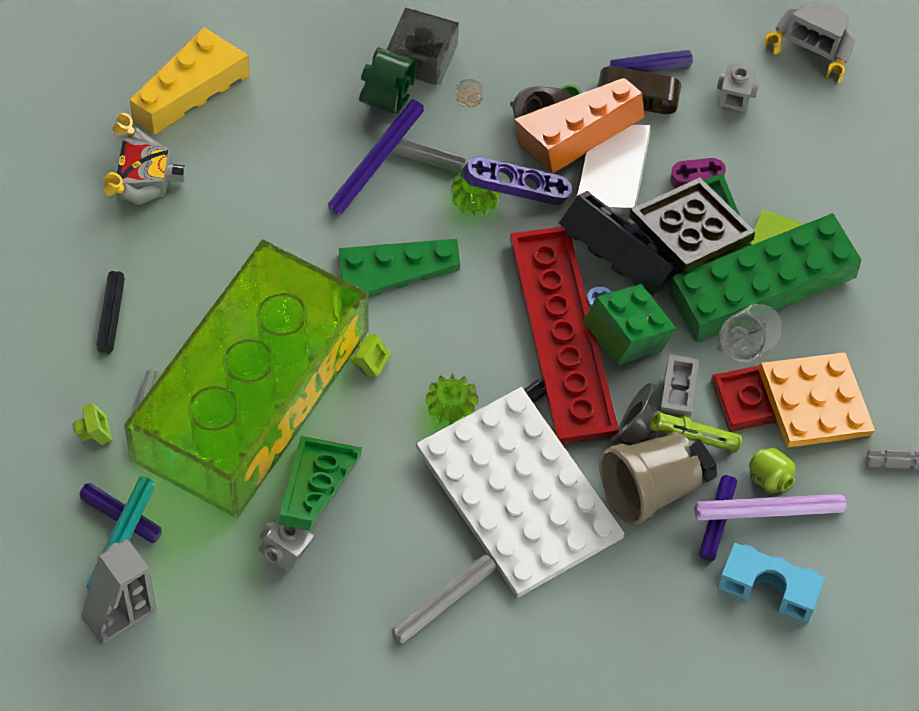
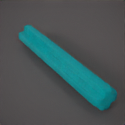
[86,476,156,590]

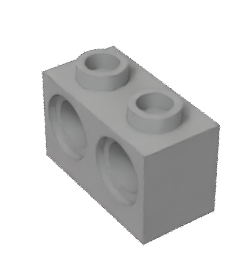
[660,354,700,430]

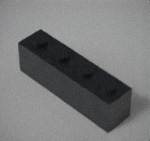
[559,191,678,296]

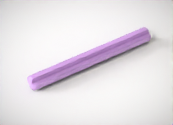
[694,494,846,520]

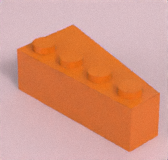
[514,78,645,174]

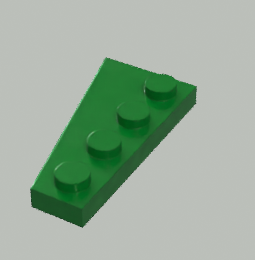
[339,239,460,305]
[278,436,362,530]

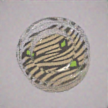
[455,79,484,108]

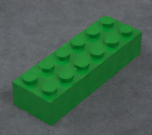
[670,213,862,342]

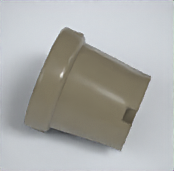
[599,432,702,526]

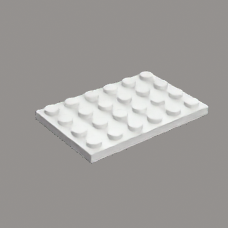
[416,387,625,598]

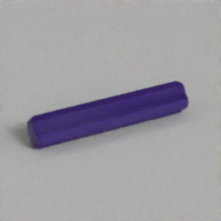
[609,50,693,72]
[699,475,738,561]
[79,483,162,543]

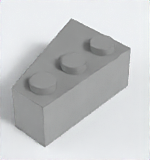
[81,539,157,644]

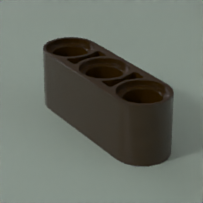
[597,66,682,114]

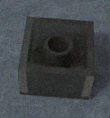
[386,7,459,86]

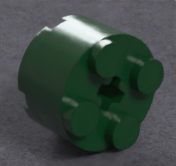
[359,47,417,114]

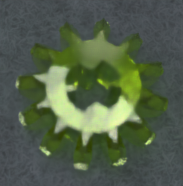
[451,169,501,216]
[426,373,478,425]

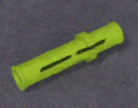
[650,411,742,453]

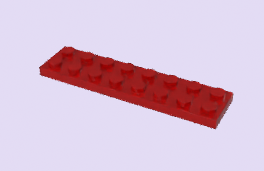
[510,226,619,444]

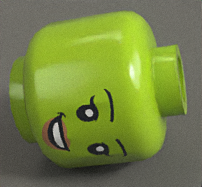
[749,448,796,494]

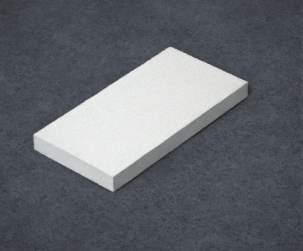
[577,125,651,215]

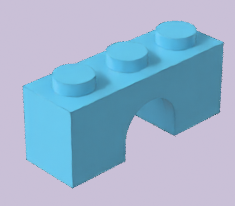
[718,543,826,623]

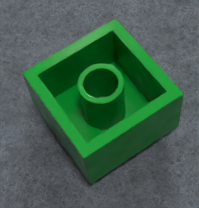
[583,284,676,365]

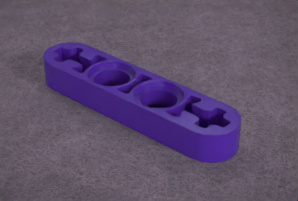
[462,156,572,205]

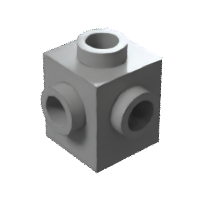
[717,62,760,112]
[258,519,314,572]

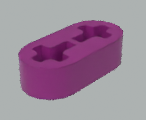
[670,158,726,188]

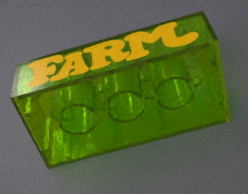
[124,239,369,518]

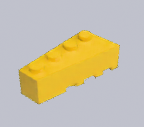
[129,27,250,135]

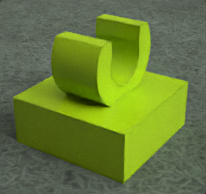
[349,334,391,378]
[72,403,112,445]

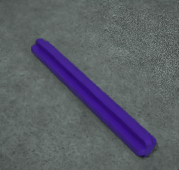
[328,99,424,215]

